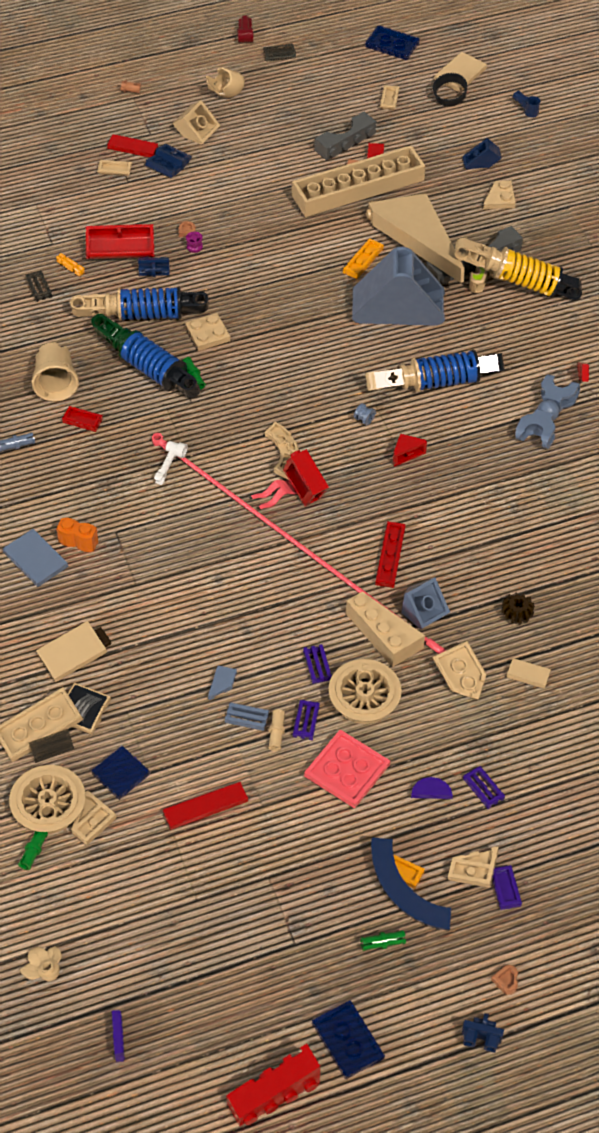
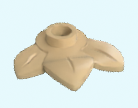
[20,946,62,981]

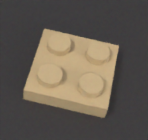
[185,313,230,351]

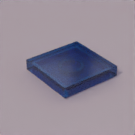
[91,746,150,800]

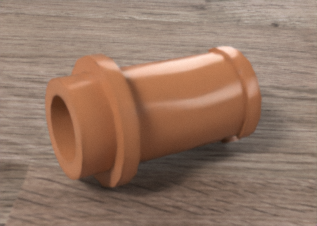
[121,80,141,93]

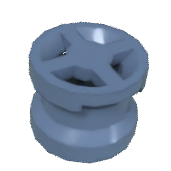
[354,403,376,425]

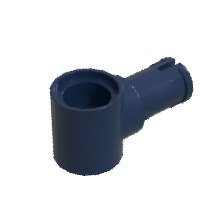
[512,90,541,118]

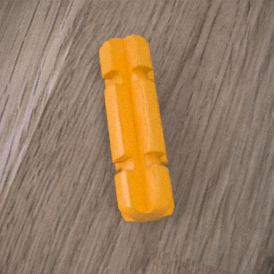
[56,253,85,276]

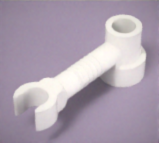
[154,441,188,485]

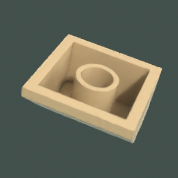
[172,100,221,144]

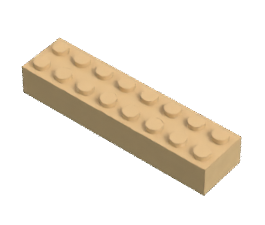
[292,145,426,217]

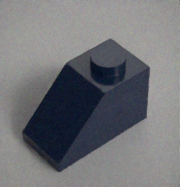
[462,138,502,169]

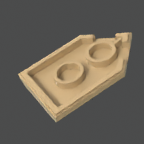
[432,641,486,700]

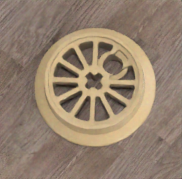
[329,659,402,724]
[9,765,86,834]

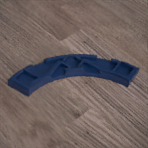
[371,837,451,931]

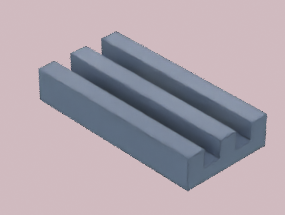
[225,702,269,731]

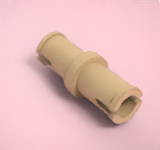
[268,709,285,751]

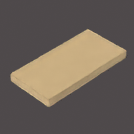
[0,687,83,762]

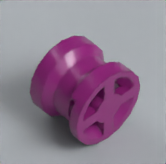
[186,231,203,253]

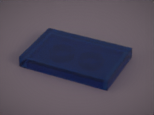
[365,25,420,61]
[312,1000,385,1080]

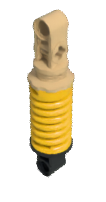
[455,238,582,300]

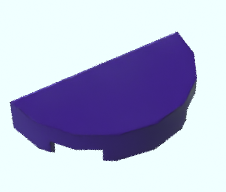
[411,777,453,799]

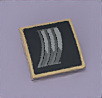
[68,683,111,735]

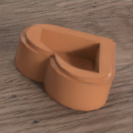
[491,965,518,995]

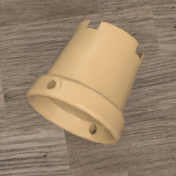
[32,342,79,402]

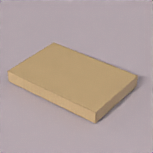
[434,52,487,93]
[36,621,107,682]

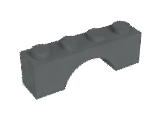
[314,111,376,161]

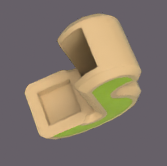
[469,266,504,293]

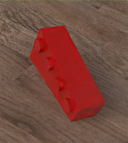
[226,1043,321,1127]

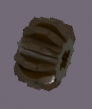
[501,592,535,625]

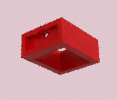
[283,449,329,507]

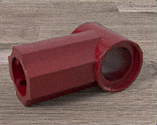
[238,15,253,43]

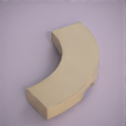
[265,421,299,480]

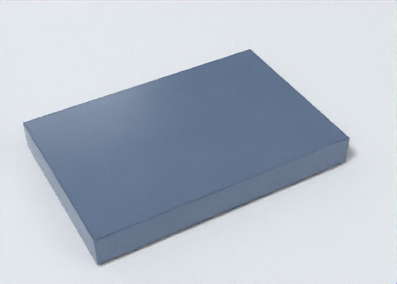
[2,529,68,587]

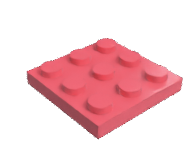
[304,730,390,809]

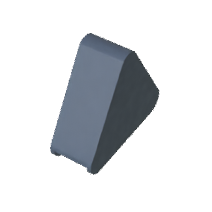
[352,247,445,326]

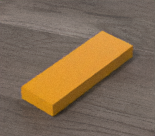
[343,238,384,279]

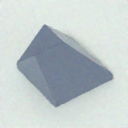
[401,577,450,629]

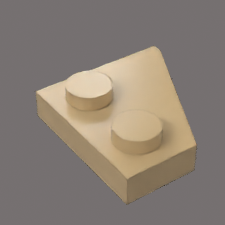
[483,180,516,209]
[71,790,117,846]
[448,847,499,888]

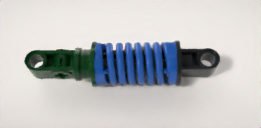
[91,314,200,398]

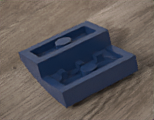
[145,143,192,178]

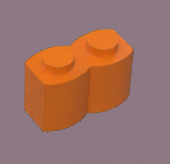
[56,518,99,552]

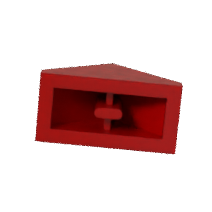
[393,434,427,467]

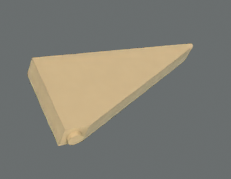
[366,194,464,283]

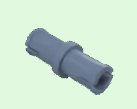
[0,432,35,452]

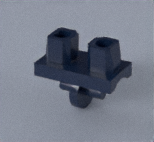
[138,257,170,278]
[461,1013,504,1053]

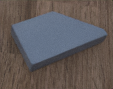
[208,665,237,700]

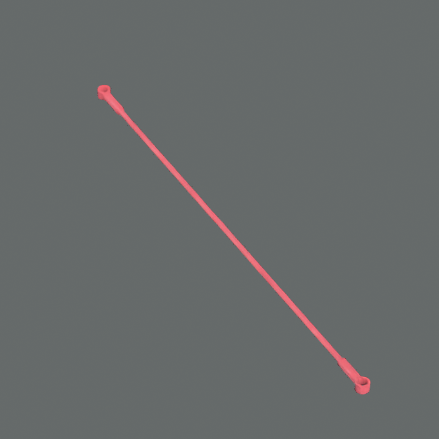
[152,433,446,654]

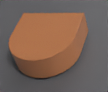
[179,221,196,237]

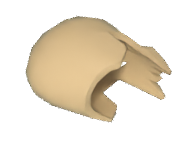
[206,67,245,98]

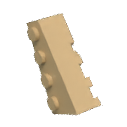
[346,591,425,667]

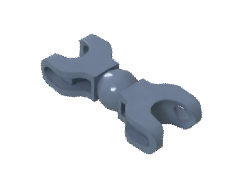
[516,374,580,449]

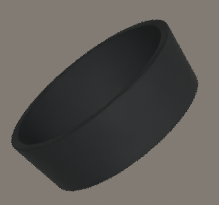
[433,73,467,107]

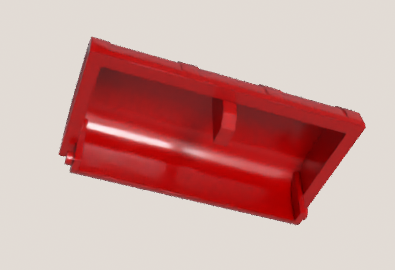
[85,224,155,260]

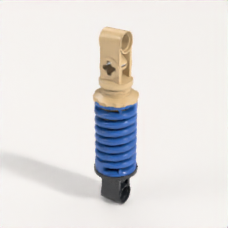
[70,286,209,321]
[365,349,505,392]

